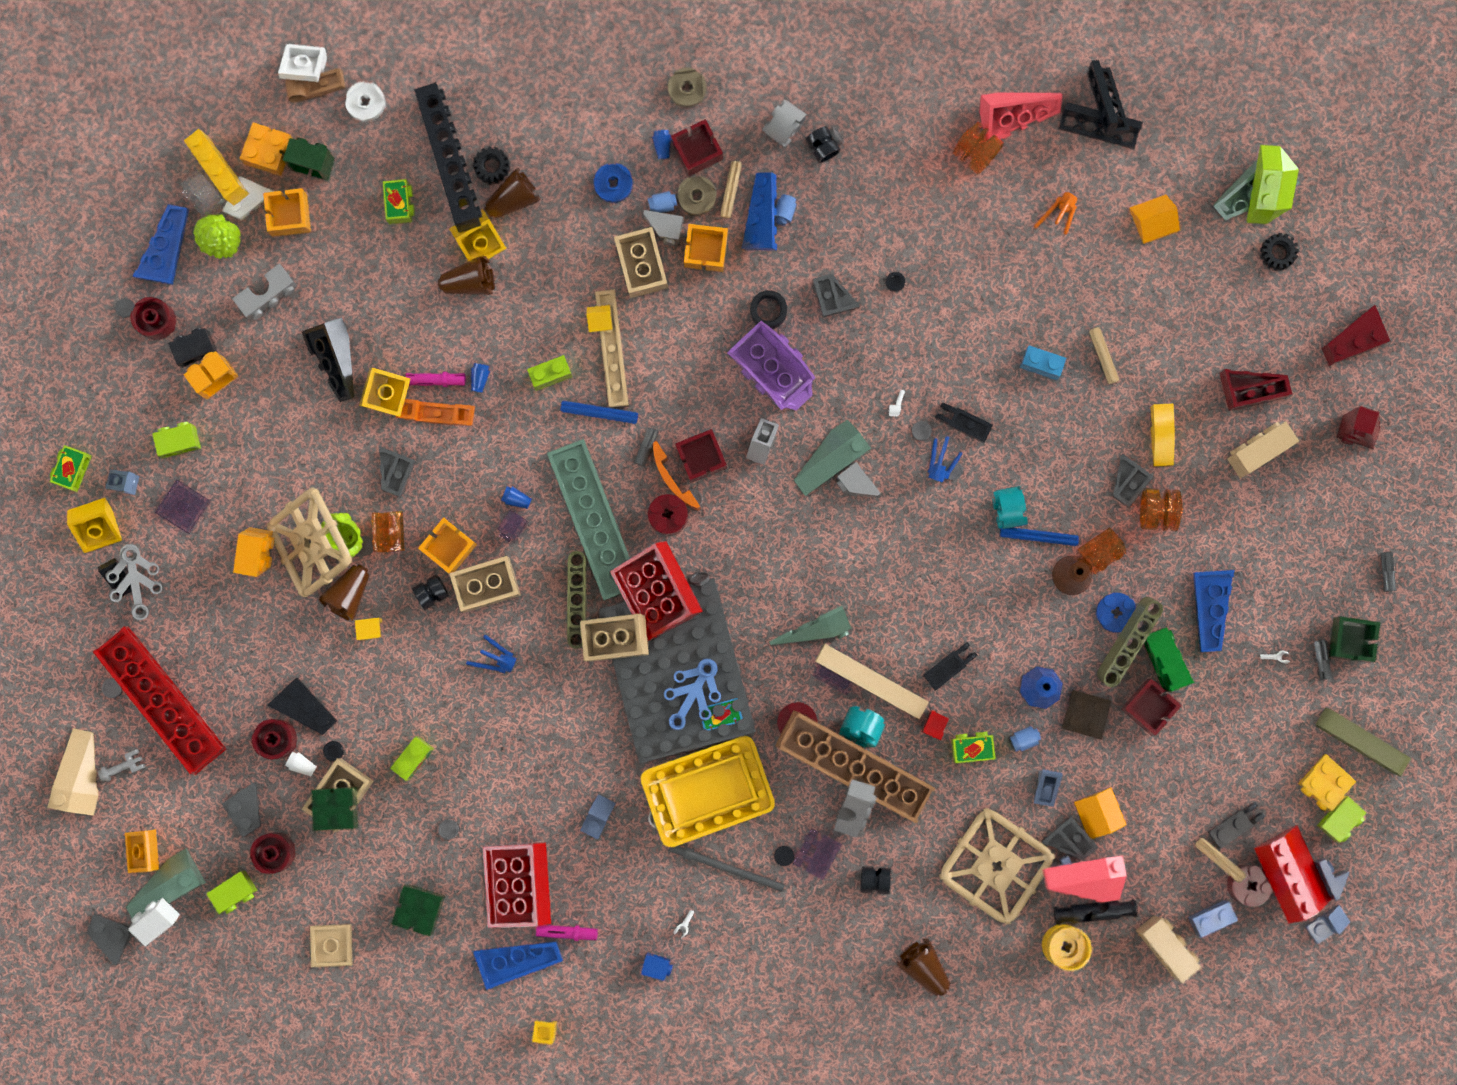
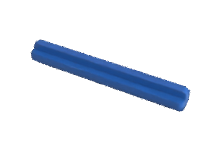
[561,401,638,424]
[1000,528,1079,546]

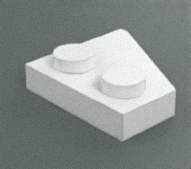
[223,176,274,220]

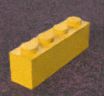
[184,129,249,206]

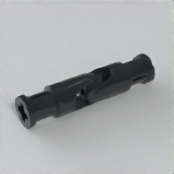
[1053,899,1138,925]

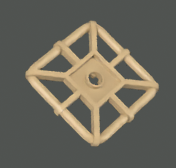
[267,488,352,597]
[939,808,1055,925]

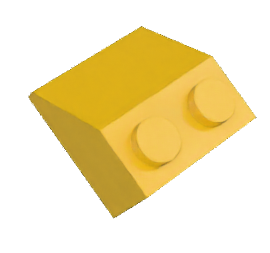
[449,209,506,261]
[359,368,410,417]
[67,498,122,553]

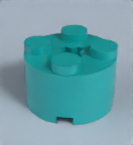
[992,486,1028,529]
[838,706,886,749]

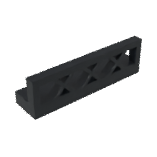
[1087,60,1130,135]
[1058,102,1143,149]

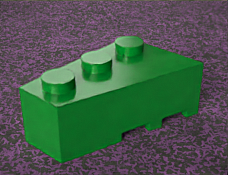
[1144,627,1194,693]

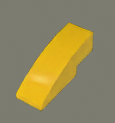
[1150,403,1175,467]

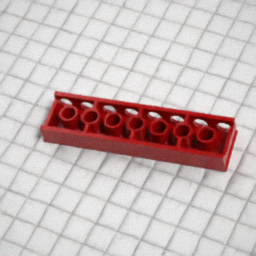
[93,626,227,775]

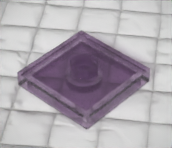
[155,479,211,534]

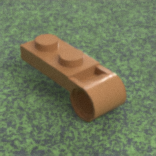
[285,68,346,102]

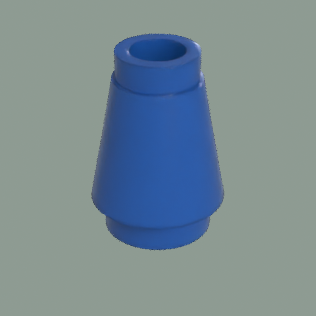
[652,130,671,159]
[471,363,490,393]
[501,486,532,509]

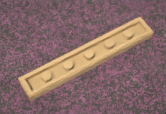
[595,290,629,408]
[815,644,929,720]

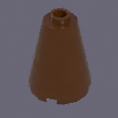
[484,168,540,219]
[438,255,495,295]
[1052,556,1092,595]
[318,564,370,621]
[897,939,950,996]

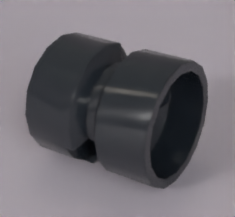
[805,126,840,163]
[412,574,449,610]
[860,866,891,895]

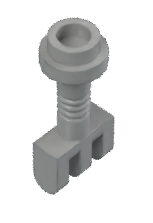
[98,749,146,782]

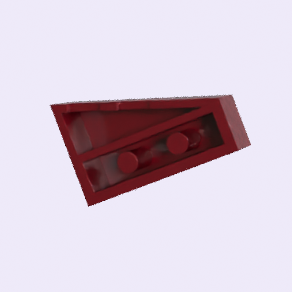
[1321,305,1390,366]
[1219,369,1292,411]
[1336,406,1381,449]

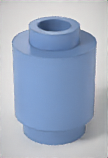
[647,191,677,213]
[774,194,797,225]
[1010,726,1041,752]

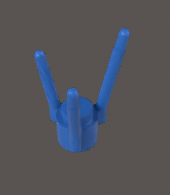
[928,436,963,483]
[466,635,517,674]

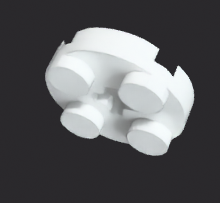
[345,82,386,122]

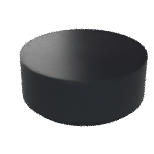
[885,272,905,292]
[323,741,344,761]

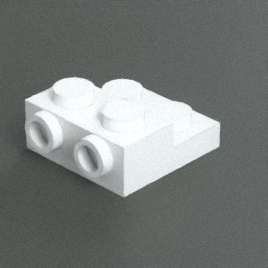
[278,44,327,82]

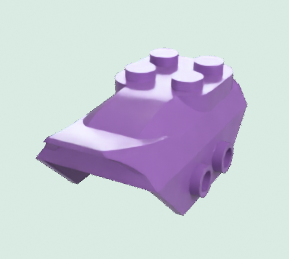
[727,321,816,410]

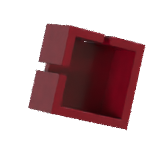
[671,119,723,177]
[675,429,727,483]
[1121,679,1182,736]

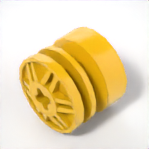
[1042,924,1092,971]

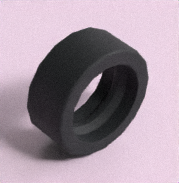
[750,290,787,329]

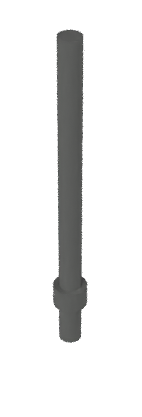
[669,846,785,892]

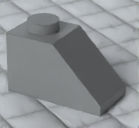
[643,210,683,246]
[746,418,779,465]
[836,462,881,498]

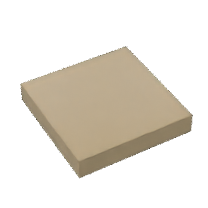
[310,924,352,967]

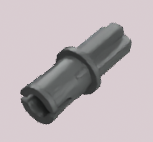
[633,427,659,467]
[1380,552,1397,592]
[1314,640,1333,680]

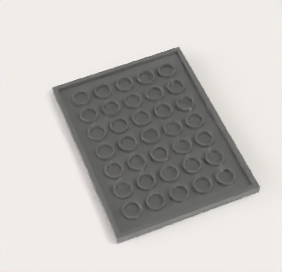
[599,578,756,764]

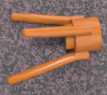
[1034,192,1078,235]

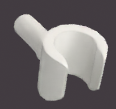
[889,390,905,417]
[1260,650,1290,664]
[674,910,694,939]

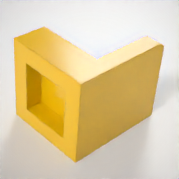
[586,305,612,332]
[355,618,382,641]
[532,1020,557,1045]

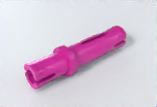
[405,372,466,387]
[536,925,598,942]

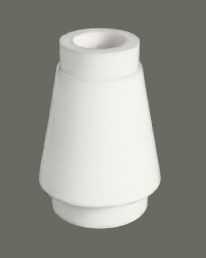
[285,752,317,777]

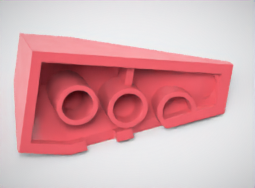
[979,92,1062,141]
[1043,856,1127,903]

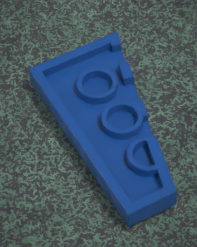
[742,172,777,251]
[133,204,189,285]
[1193,570,1235,652]
[473,941,563,990]

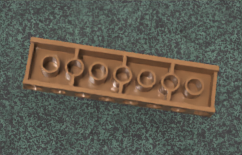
[775,711,935,824]

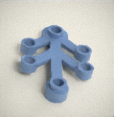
[664,659,721,730]

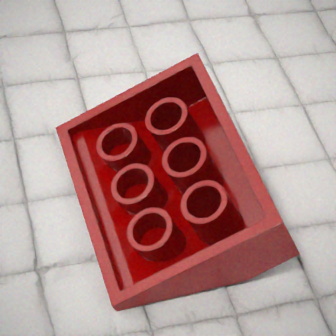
[610,541,703,641]
[1254,825,1331,924]
[483,842,551,928]

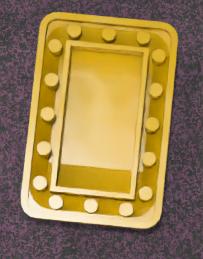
[640,736,775,847]

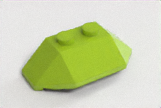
[1246,145,1299,224]

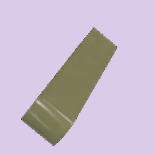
[567,551,587,650]
[1097,597,1163,687]
[1315,707,1411,777]

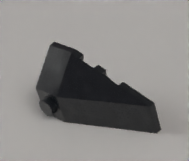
[301,318,354,402]

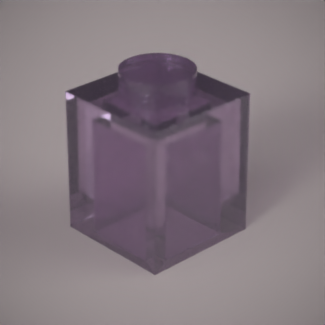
[497,510,529,542]

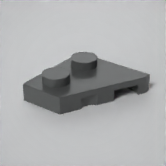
[813,274,860,318]
[379,447,416,498]
[1113,454,1154,508]
[222,782,261,837]
[1042,816,1098,860]
[86,913,131,965]

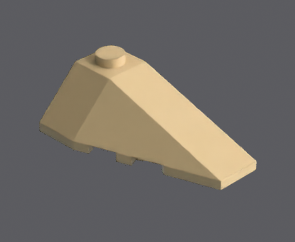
[47,728,99,815]

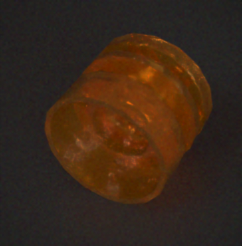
[952,122,1004,175]
[1140,488,1183,532]

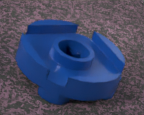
[594,163,633,204]
[1096,593,1136,633]

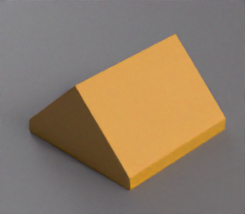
[1129,194,1180,244]
[1074,787,1126,839]
[125,829,159,873]

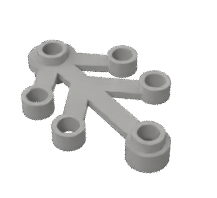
[105,544,163,620]

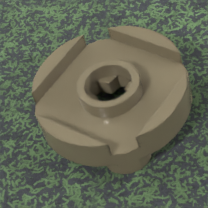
[668,68,707,108]
[677,176,716,217]

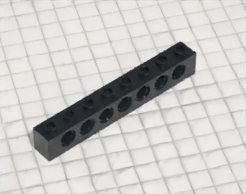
[414,82,483,233]

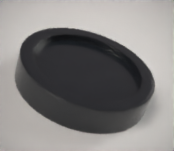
[774,846,794,866]

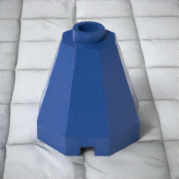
[1020,666,1063,709]

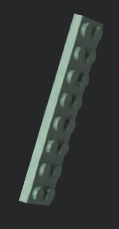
[547,439,630,601]

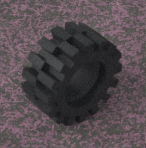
[473,146,510,185]
[1260,233,1299,271]

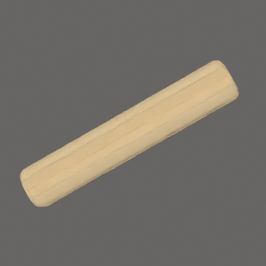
[721,161,741,218]
[1089,327,1119,384]
[1195,838,1246,883]

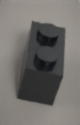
[168,328,218,368]

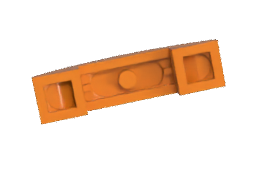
[396,399,475,426]
[653,441,701,511]

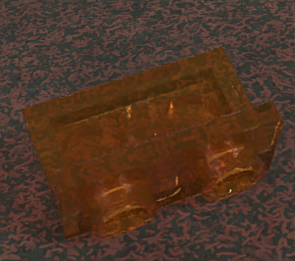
[371,511,405,553]
[1077,527,1126,574]

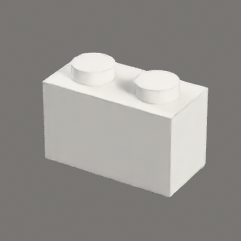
[128,898,180,946]

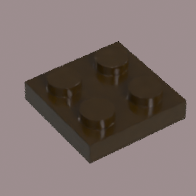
[1062,690,1112,740]

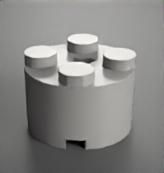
[762,100,807,147]

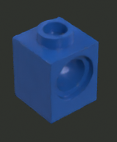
[641,952,673,981]

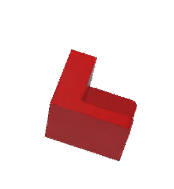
[921,710,949,740]

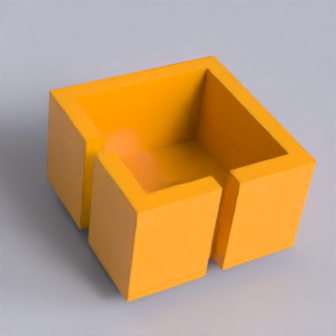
[239,122,293,176]
[263,188,311,237]
[684,224,728,272]
[184,351,239,400]
[418,517,477,573]
[233,527,275,577]

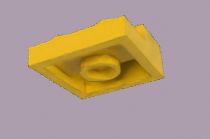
[1298,754,1357,811]

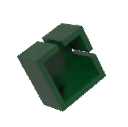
[283,137,335,181]
[1329,616,1381,663]
[311,787,358,831]
[391,884,445,937]

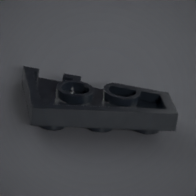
[268,678,338,735]

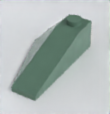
[1213,159,1300,220]
[794,419,871,496]
[769,606,852,646]
[126,848,206,918]

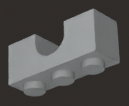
[232,263,297,321]
[834,779,877,838]

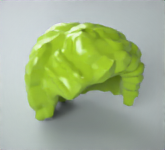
[193,214,241,259]
[321,513,363,559]

